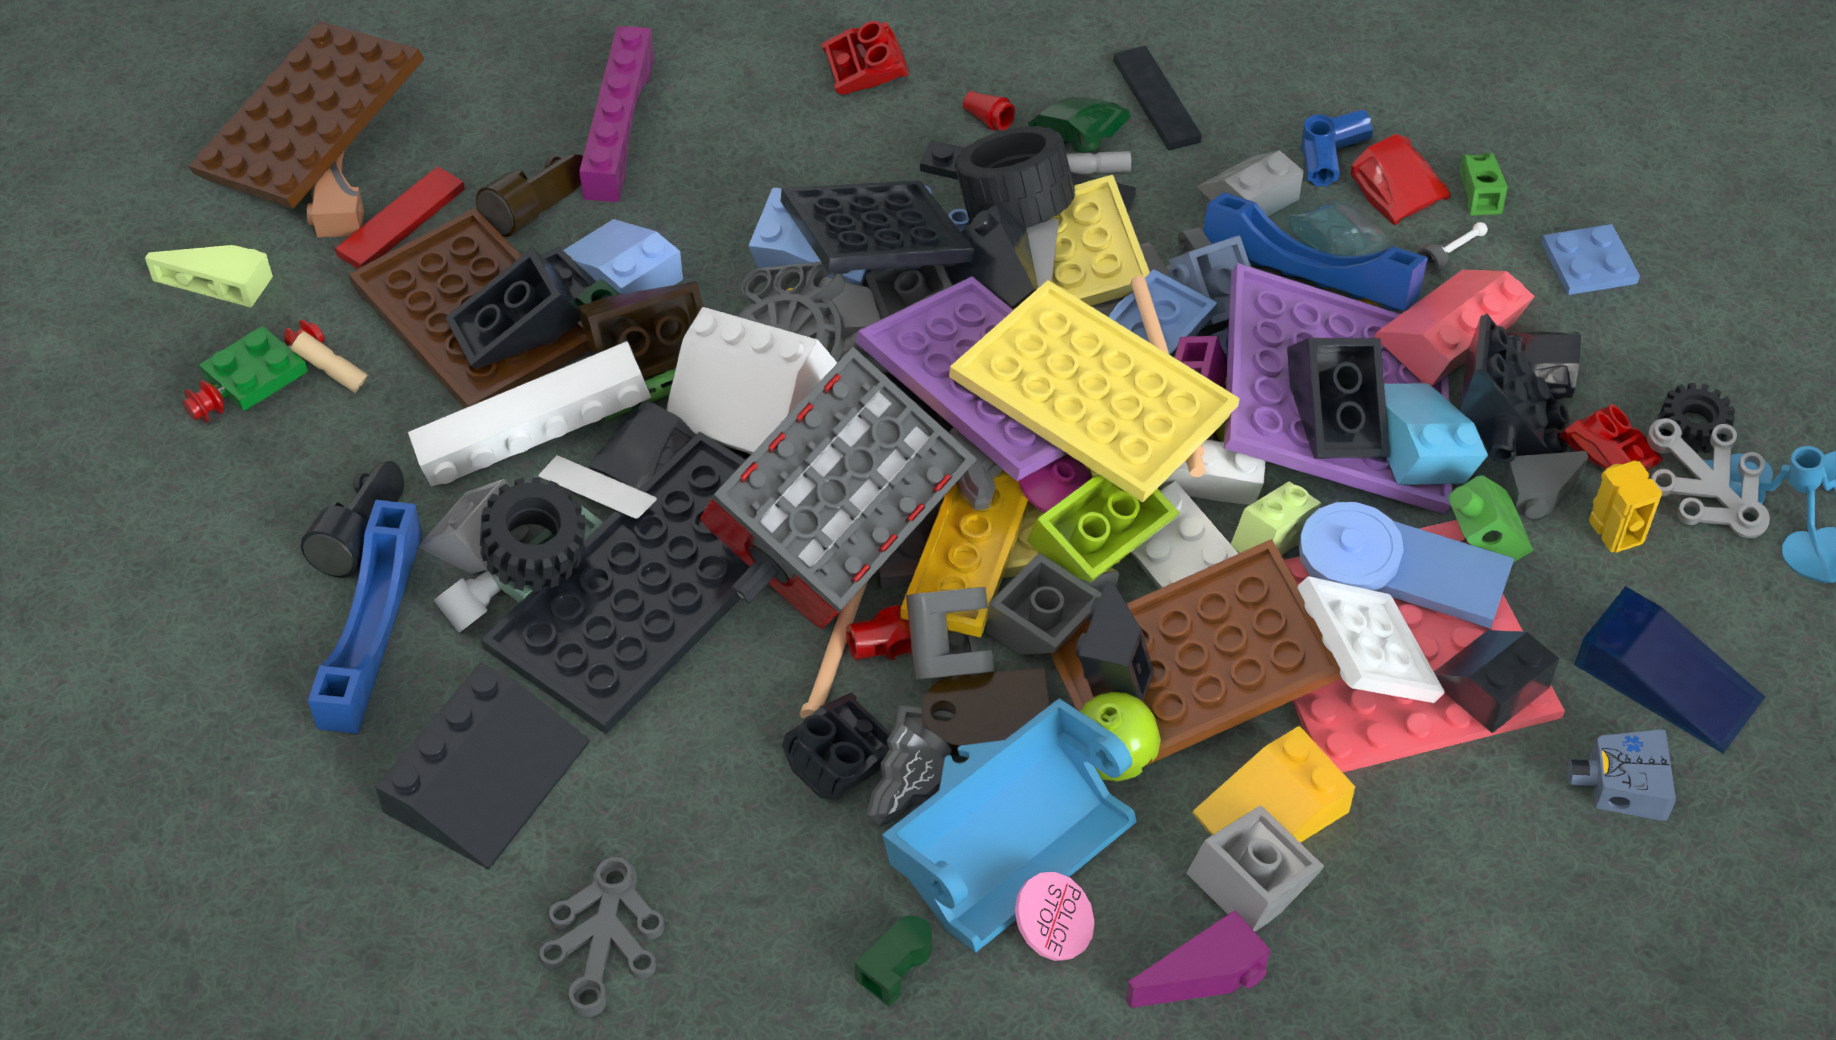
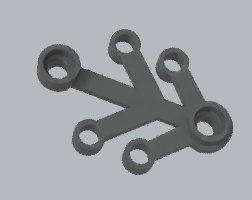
[539,857,665,1017]

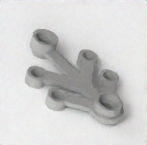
[1647,418,1770,538]

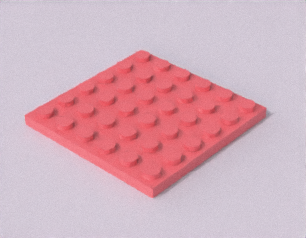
[1284,520,1565,773]

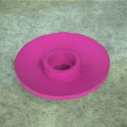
[1018,454,1092,513]

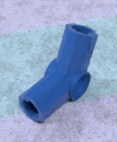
[1300,109,1373,186]

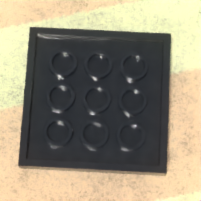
[780,180,974,274]

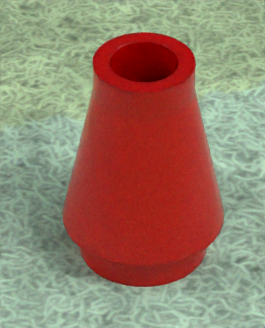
[963,91,1016,131]

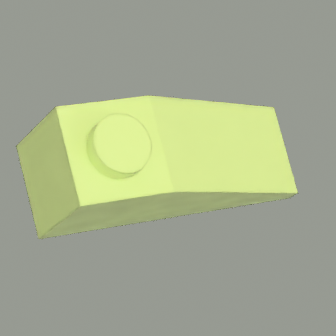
[145,245,273,308]

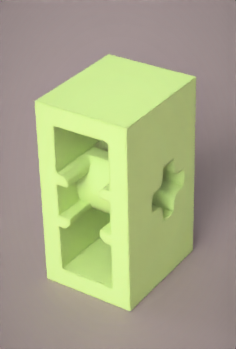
[1231,481,1321,556]

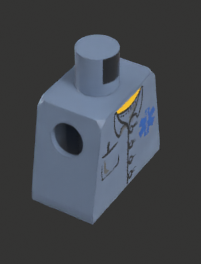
[1567,730,1676,821]

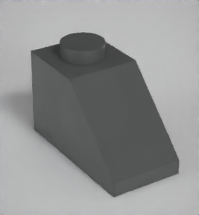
[1502,451,1588,519]

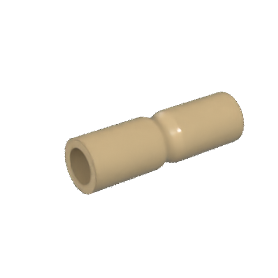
[290,331,368,394]

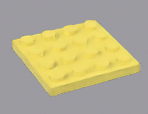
[1052,175,1150,306]

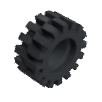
[1658,383,1735,454]

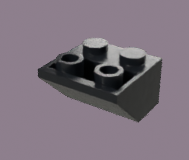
[1076,582,1154,701]

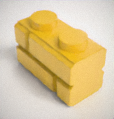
[1589,460,1662,553]

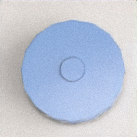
[1299,502,1404,591]

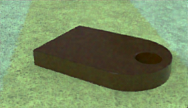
[922,668,1050,754]

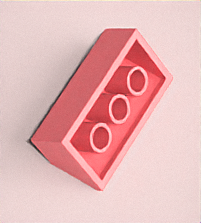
[1374,270,1535,387]

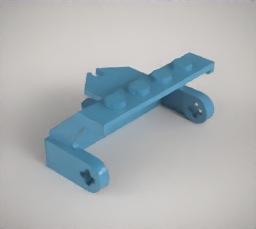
[882,698,1136,953]

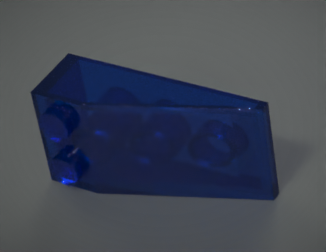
[1574,586,1765,754]

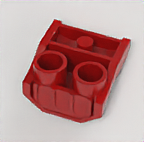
[821,21,910,95]
[1350,134,1451,226]
[1560,404,1664,471]

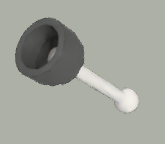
[1416,222,1487,275]

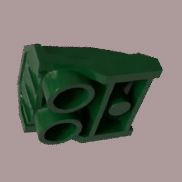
[1028,97,1131,153]

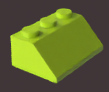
[1027,474,1180,583]

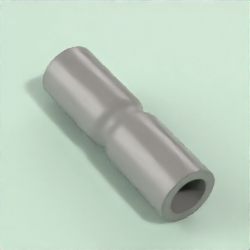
[1066,151,1131,174]

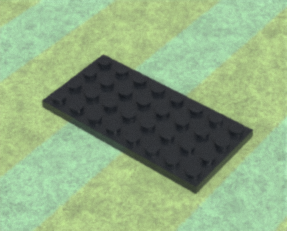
[480,431,750,734]

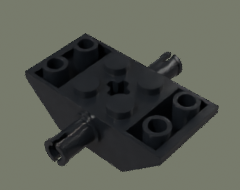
[1460,313,1569,463]

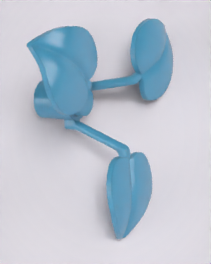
[1703,446,1836,583]

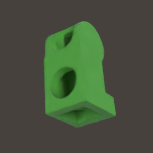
[1460,153,1508,216]

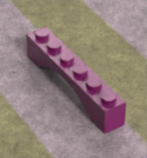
[579,26,654,202]

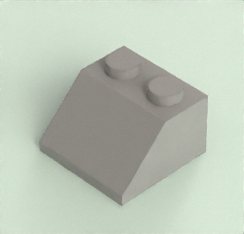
[1198,150,1304,217]
[419,479,529,574]
[1187,805,1324,932]

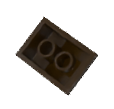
[578,281,704,378]

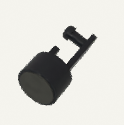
[301,461,404,577]

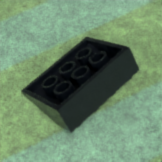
[375,662,590,870]

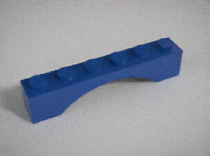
[1203,192,1428,311]
[308,500,423,734]

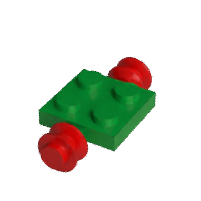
[182,319,325,423]

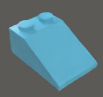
[1384,383,1488,485]

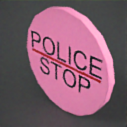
[1015,872,1095,961]

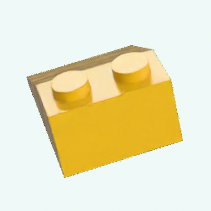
[1193,726,1355,843]

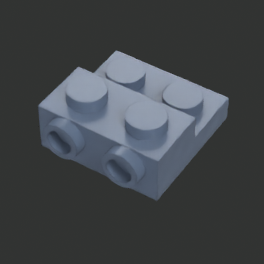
[1169,235,1251,328]

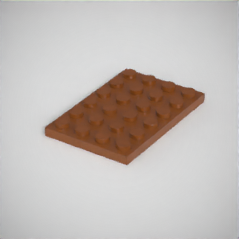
[1049,539,1342,782]

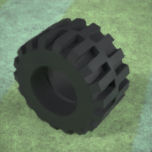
[480,477,586,592]

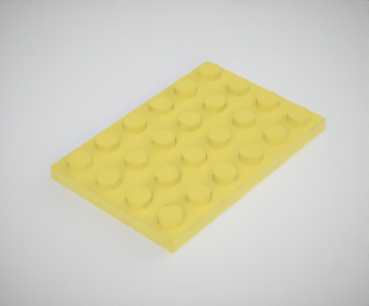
[949,280,1240,502]

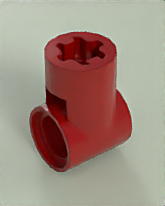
[846,605,912,660]

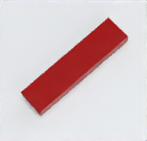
[335,166,465,269]

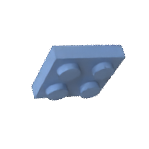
[1541,224,1640,295]

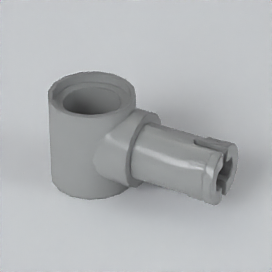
[433,570,501,633]

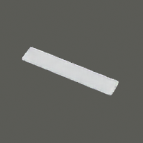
[538,455,657,519]

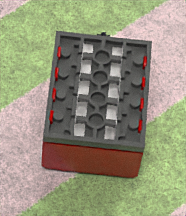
[700,347,977,629]

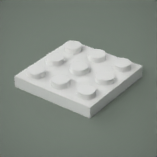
[1297,576,1445,703]

